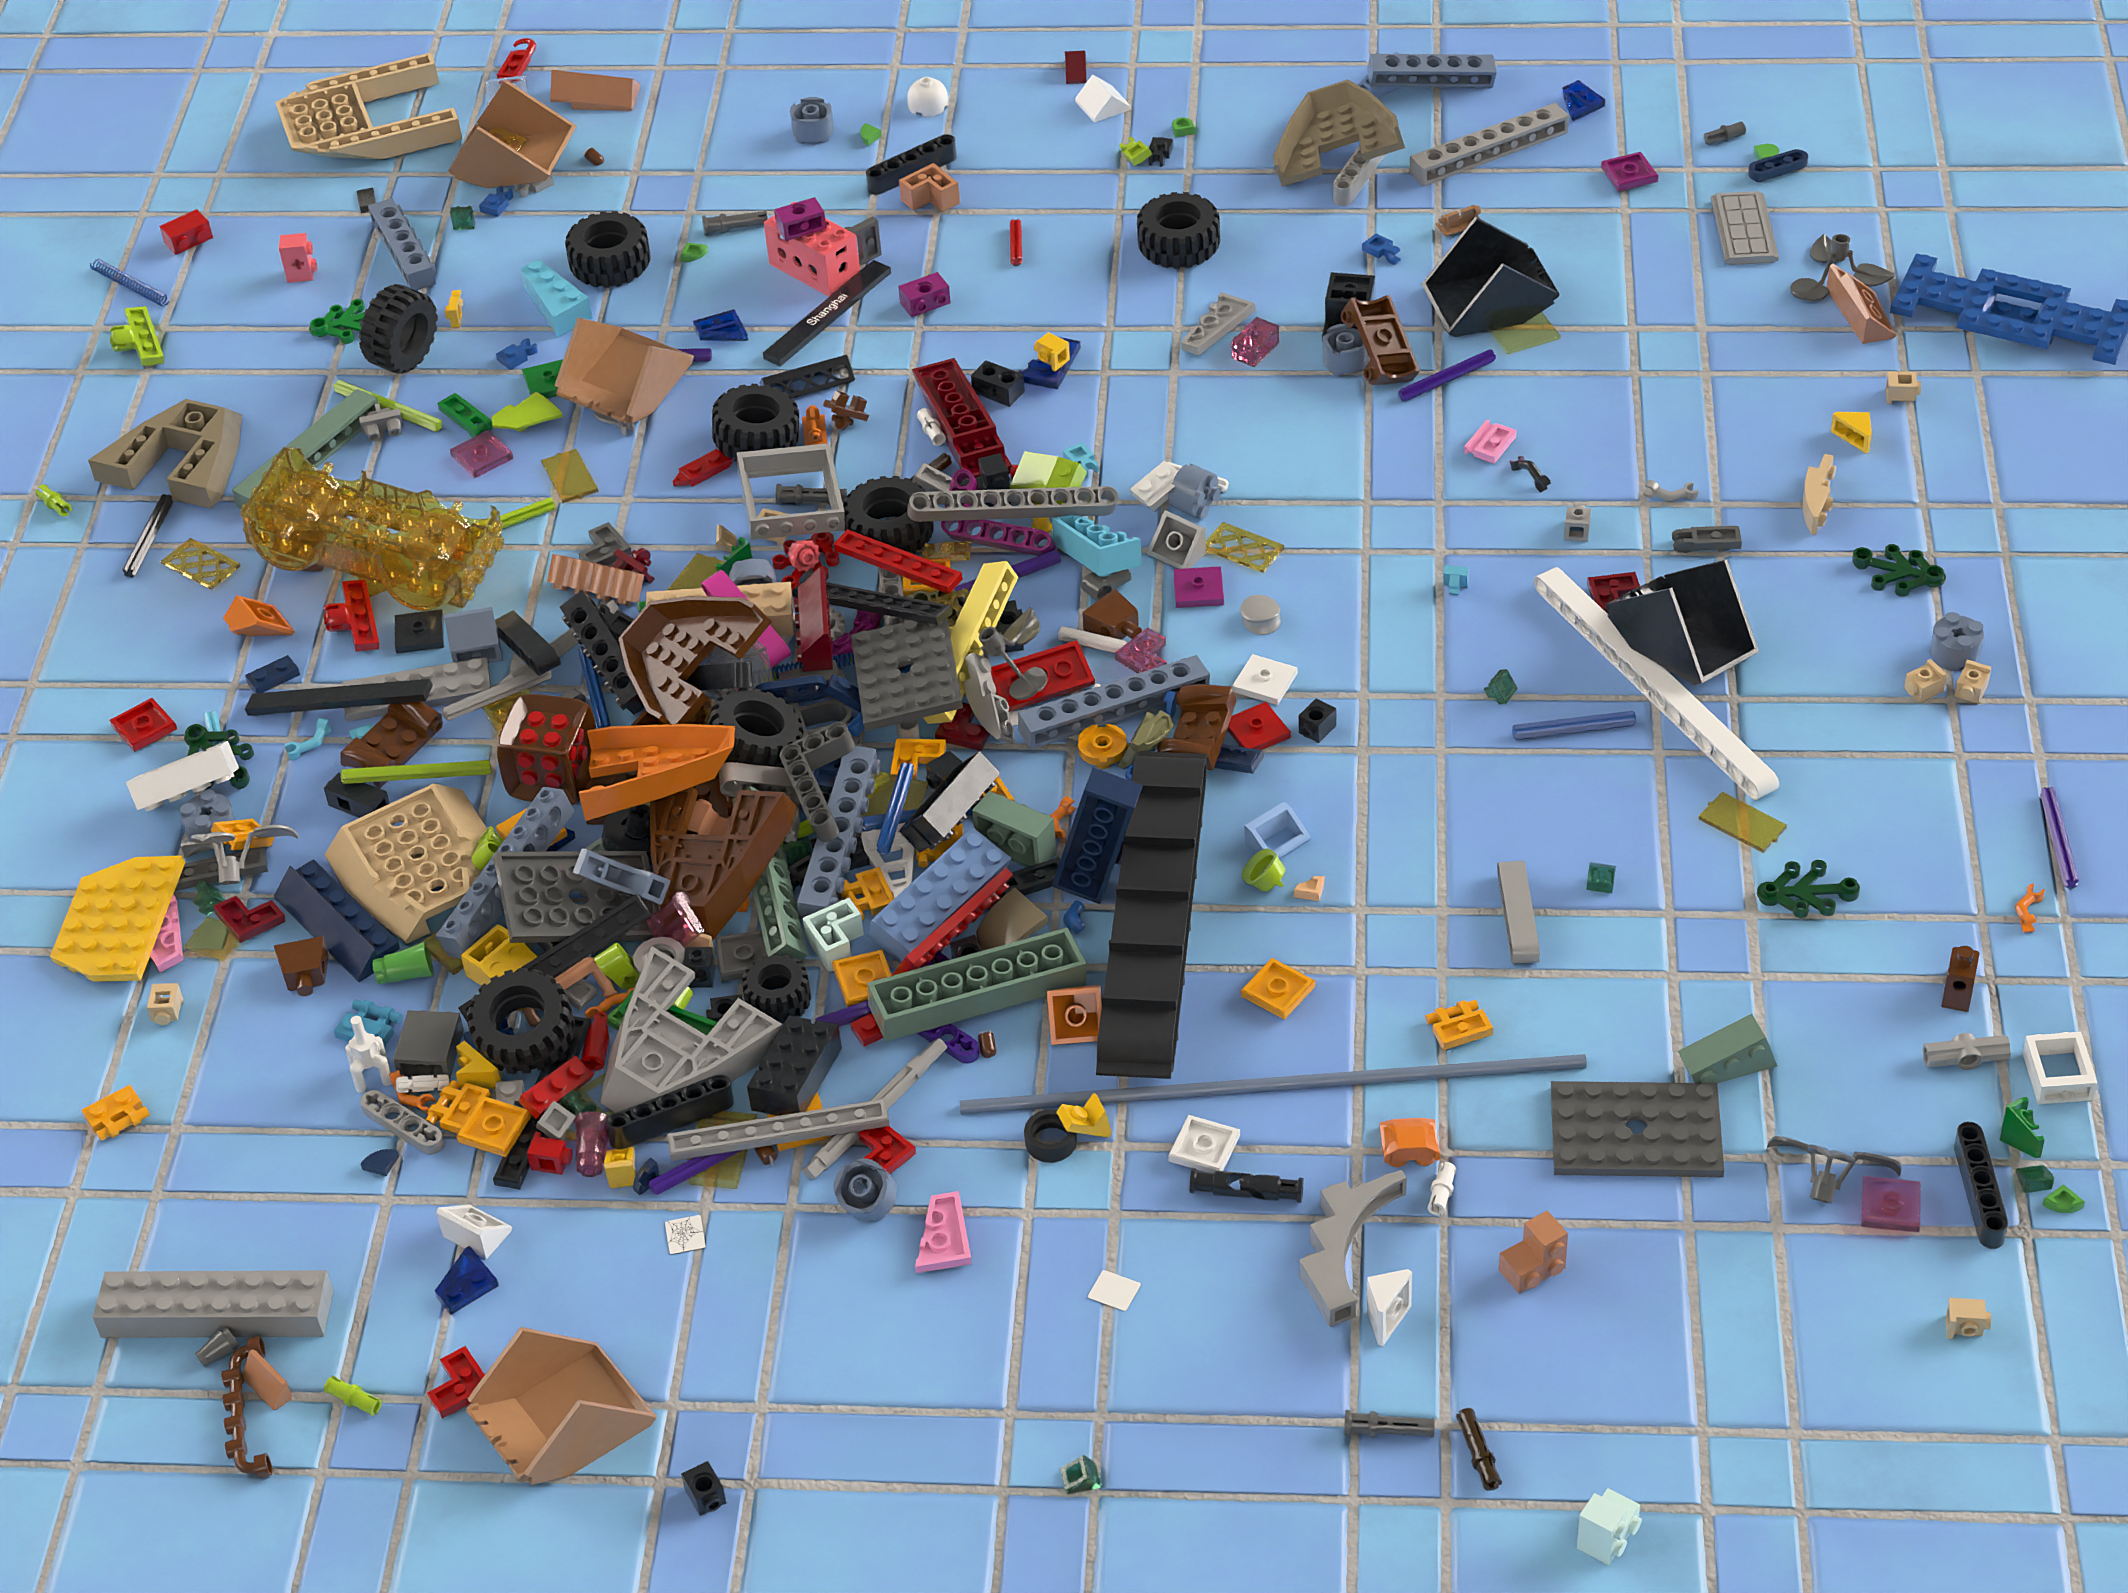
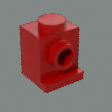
[527,1132,573,1175]

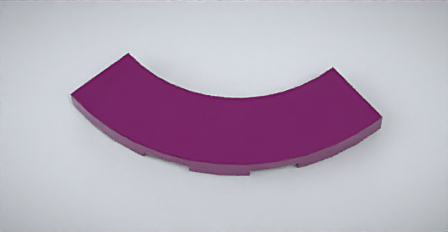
[831,610,882,663]

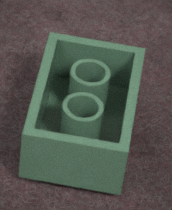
[972,791,1057,867]

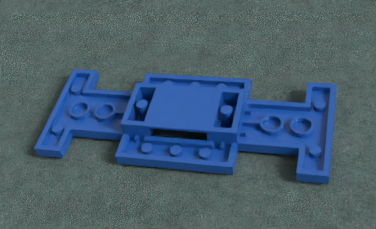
[1890,253,2128,365]

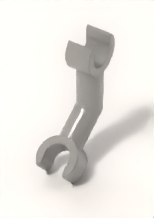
[1643,480,1699,502]

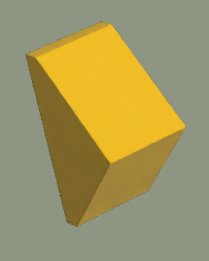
[1831,412,1872,453]

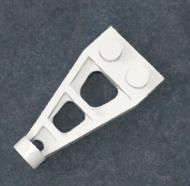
[861,823,916,899]

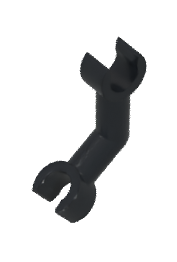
[1509,456,1551,492]

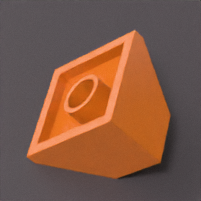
[223,595,295,636]
[1047,985,1102,1045]

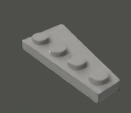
[1181,292,1256,355]

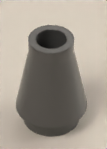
[195,1327,240,1367]

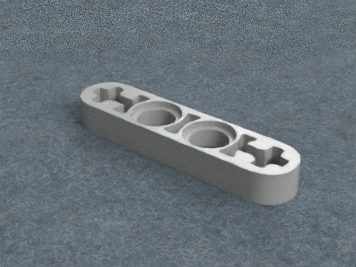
[360,1090,444,1154]

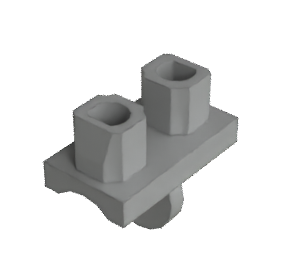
[359,403,403,442]

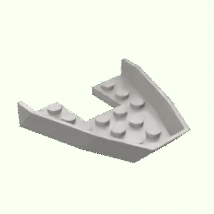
[600,946,782,1112]

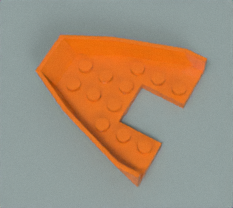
[579,724,735,821]

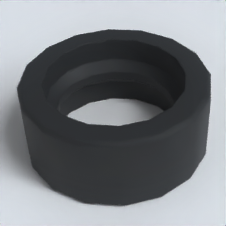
[1024,1109,1077,1163]

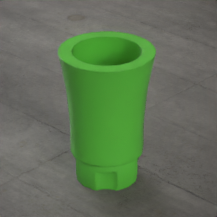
[372,941,434,984]

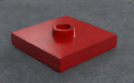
[109,698,177,752]
[1227,702,1291,750]

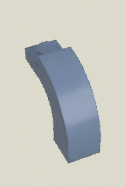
[573,848,670,905]

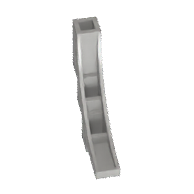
[1299,1169,1407,1327]

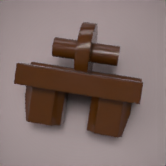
[823,390,869,430]

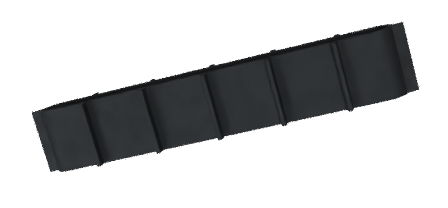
[1096,751,1207,1079]

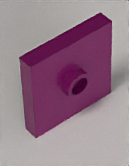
[1601,152,1659,192]
[1173,566,1224,608]

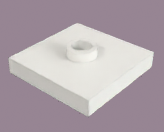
[1232,654,1298,705]
[1168,1115,1240,1173]

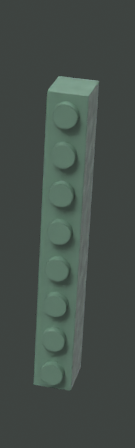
[232,389,378,517]

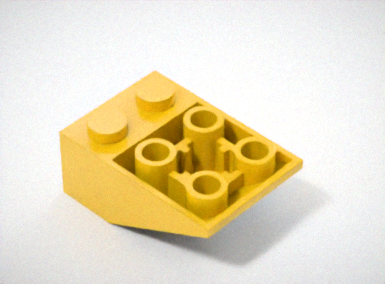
[461,924,537,1012]

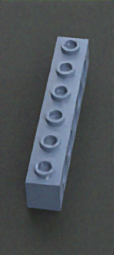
[1367,54,1497,87]
[368,198,437,290]

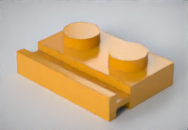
[211,818,275,850]

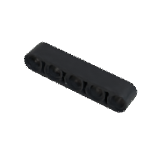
[866,134,957,195]
[495,610,561,676]
[686,662,753,691]
[606,1075,734,1149]
[1954,1121,2008,1249]

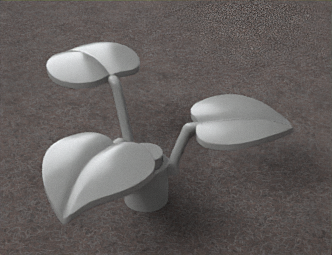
[181,825,298,885]

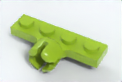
[109,306,164,366]

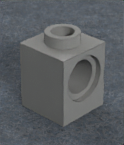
[536,1101,576,1140]

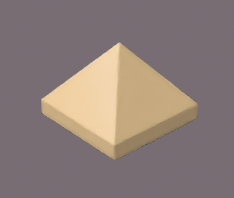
[716,524,736,553]

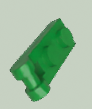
[437,393,493,439]

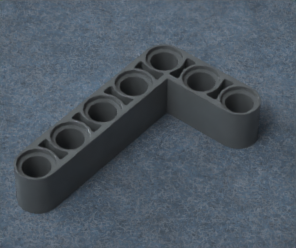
[780,722,855,842]

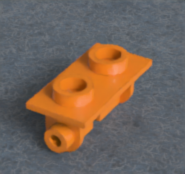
[802,405,828,446]

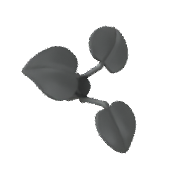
[1790,234,1895,301]
[979,607,1047,700]
[1767,1136,1902,1204]

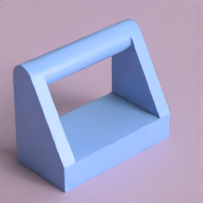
[1244,802,1311,858]

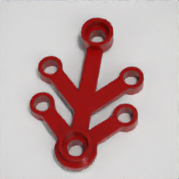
[772,532,840,597]

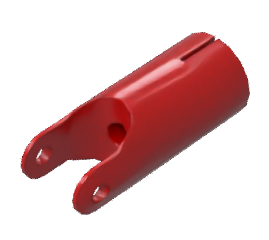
[581,1012,610,1071]

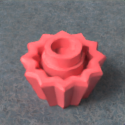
[787,540,821,572]

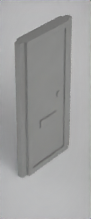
[1711,191,1779,265]

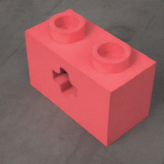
[279,233,317,283]

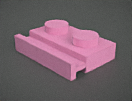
[1464,420,1516,464]

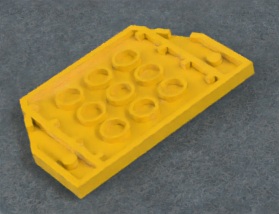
[50,855,185,982]

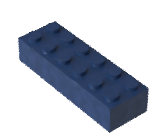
[1051,767,1143,904]

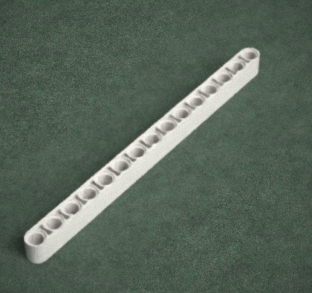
[1534,567,1779,800]

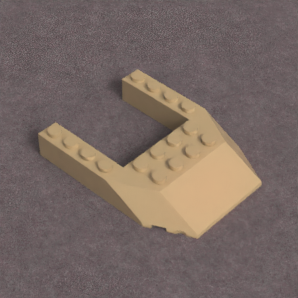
[275,52,462,159]

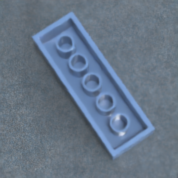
[868,827,1011,963]

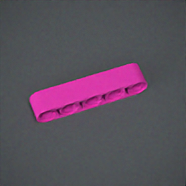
[701,570,791,669]

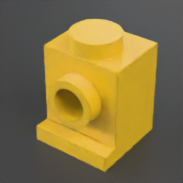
[1034,332,1070,371]

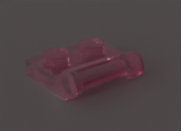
[647,891,704,948]

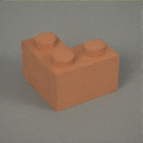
[899,163,960,212]
[686,799,730,836]
[1499,1210,1568,1293]

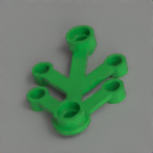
[309,299,365,344]

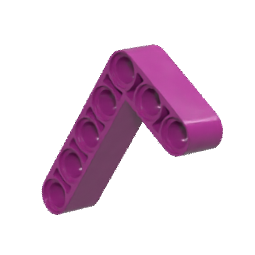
[941,469,1056,556]

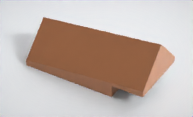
[550,70,640,111]
[1826,263,1897,344]

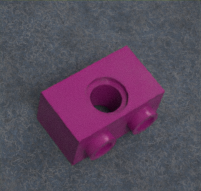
[774,197,826,241]
[898,272,951,318]

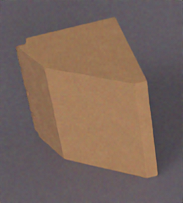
[448,79,576,188]
[555,317,694,423]
[466,1327,657,1485]

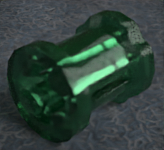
[560,1090,597,1125]

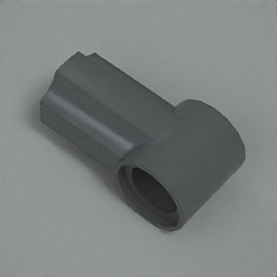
[1081,569,1131,601]

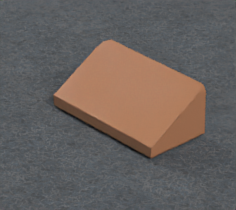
[243,1349,292,1410]

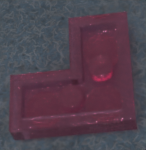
[1115,627,1167,674]

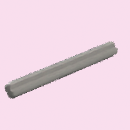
[442,670,552,721]

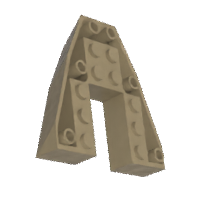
[88,399,242,509]

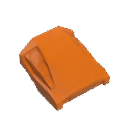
[1379,1117,1440,1167]

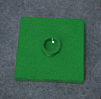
[522,359,563,398]

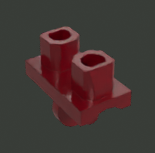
[611,548,655,584]

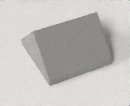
[1146,510,1206,569]

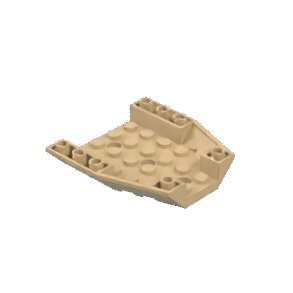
[324,783,487,944]

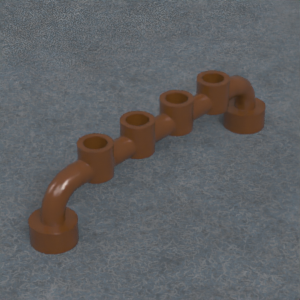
[221,1335,272,1479]

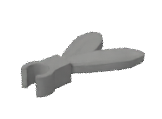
[594,412,635,436]

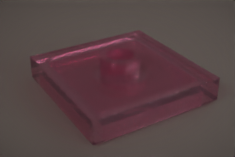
[450,430,513,478]
[1861,1176,1921,1233]

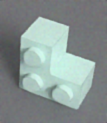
[802,898,864,972]
[1577,1488,1642,1565]

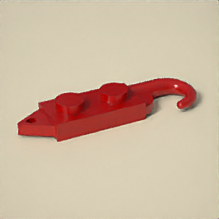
[497,38,536,85]
[673,449,733,487]

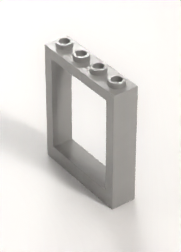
[737,443,845,540]

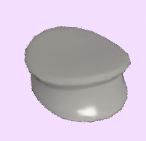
[1240,595,1281,635]

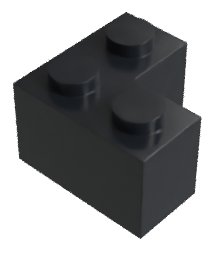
[961,453,1012,507]

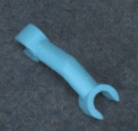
[285,718,332,760]

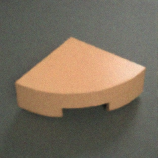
[1294,876,1325,901]

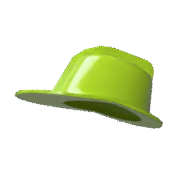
[1241,848,1286,892]

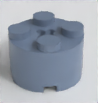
[790,97,834,143]
[1323,324,1368,376]
[1169,464,1221,519]
[729,559,777,586]
[1930,612,1984,671]
[180,789,236,845]
[833,1158,897,1221]

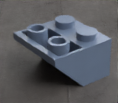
[444,607,502,663]

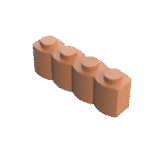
[547,554,644,606]

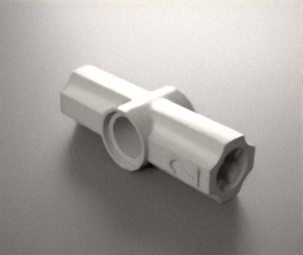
[1922,1033,2011,1070]

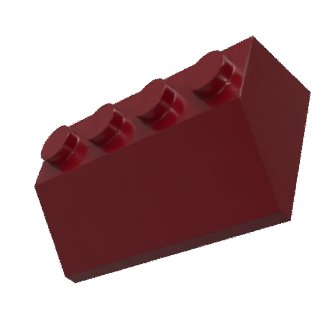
[794,567,833,672]

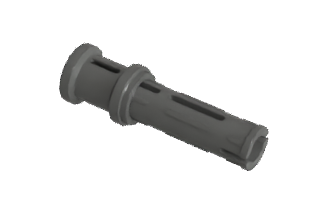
[702,210,768,235]
[776,484,847,505]
[1344,1410,1435,1438]

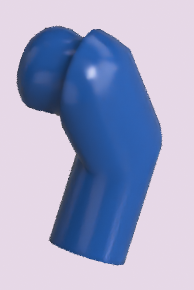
[1063,900,1085,934]

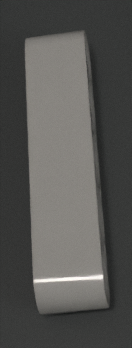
[1333,145,1386,206]
[719,762,831,804]
[1497,861,1540,964]

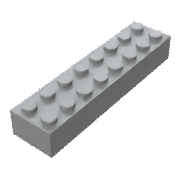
[93,1270,333,1338]

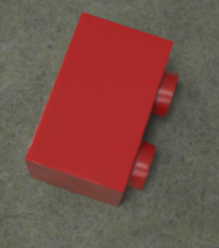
[159,209,213,255]

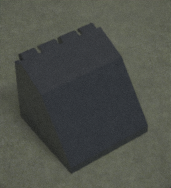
[1422,217,1560,337]
[1606,559,1759,685]

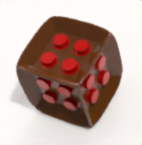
[497,694,597,805]

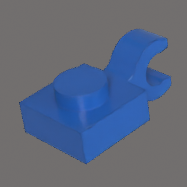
[1362,234,1401,265]

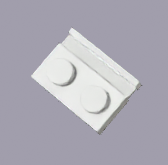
[1130,461,1178,512]

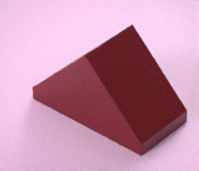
[1065,50,1087,84]

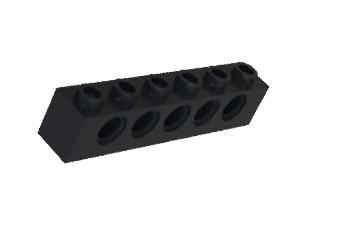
[559,590,644,715]

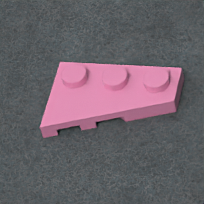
[150,895,183,973]
[915,1191,972,1273]

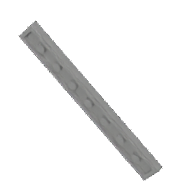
[667,1099,890,1161]

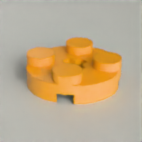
[1078,724,1128,769]

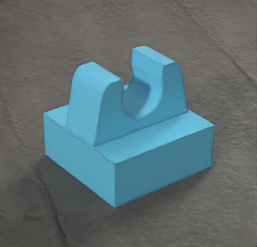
[1443,565,1469,595]

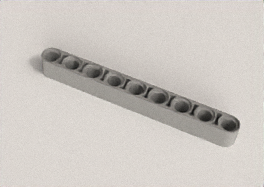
[907,486,1118,522]

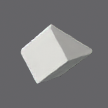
[1075,75,1131,123]
[436,1205,512,1259]
[1367,1269,1412,1347]

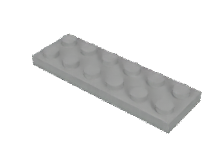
[342,657,491,722]

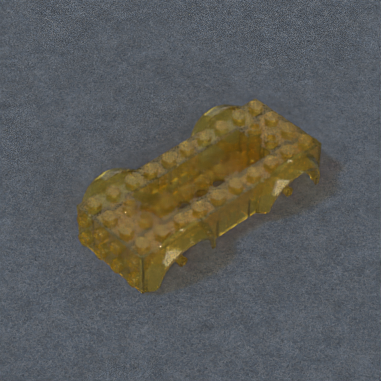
[240,447,504,611]

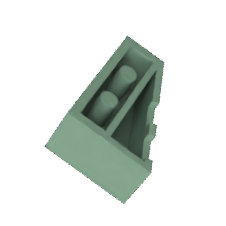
[1678,1014,1777,1084]

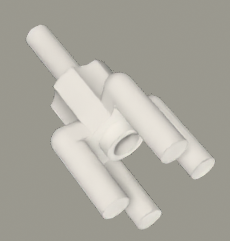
[345,1016,392,1093]

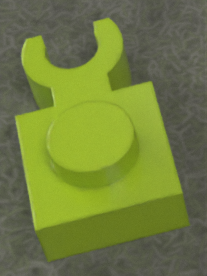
[1119,137,1152,166]

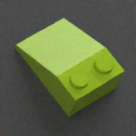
[1010,451,1087,505]

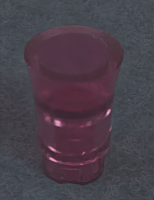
[574,1112,609,1177]

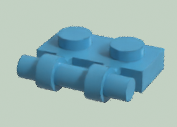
[334,999,403,1047]

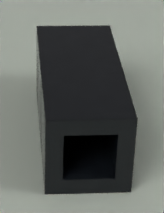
[324,772,390,818]

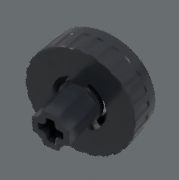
[602,804,652,865]

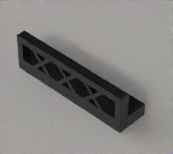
[759,354,855,398]

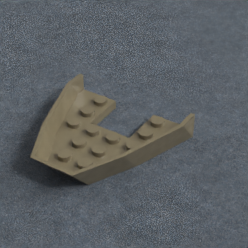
[1273,79,1405,187]

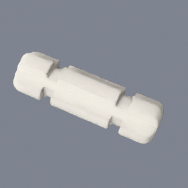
[396,1074,450,1093]

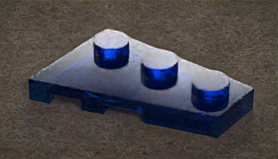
[1018,337,1081,389]

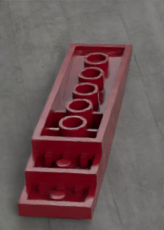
[912,358,1012,480]

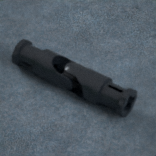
[1189,1168,1304,1203]

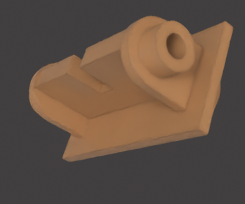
[1435,205,1481,237]

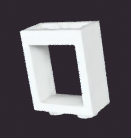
[2022,1032,2097,1104]

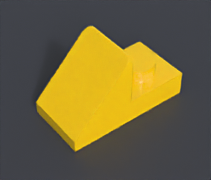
[456,1041,501,1089]
[1056,1093,1112,1138]
[604,1146,636,1188]

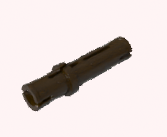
[1456,1408,1502,1491]

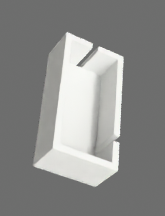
[126,741,239,812]

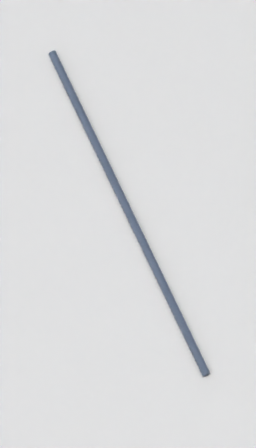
[960,1054,1587,1114]

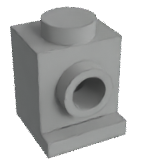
[1564,504,1591,542]

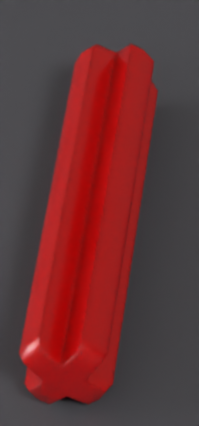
[1010,219,1022,265]

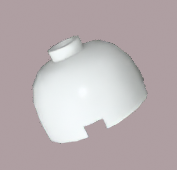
[907,77,949,117]

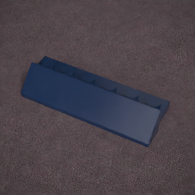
[274,859,400,982]

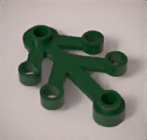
[1852,544,1946,597]
[184,724,254,789]
[1757,860,1860,918]

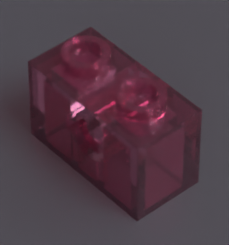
[1231,317,1279,367]

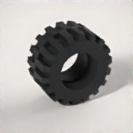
[742,954,811,1024]

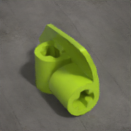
[491,392,563,432]

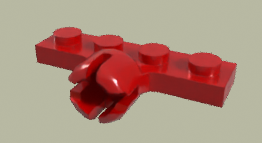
[323,579,379,652]

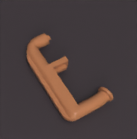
[524,957,617,1027]

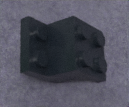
[1322,272,1375,343]

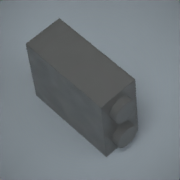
[393,1010,464,1079]

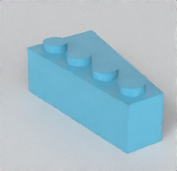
[520,259,592,338]
[1052,513,1141,577]

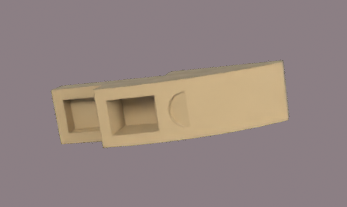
[1803,454,1836,535]

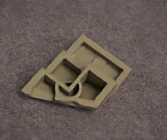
[976,888,1048,951]

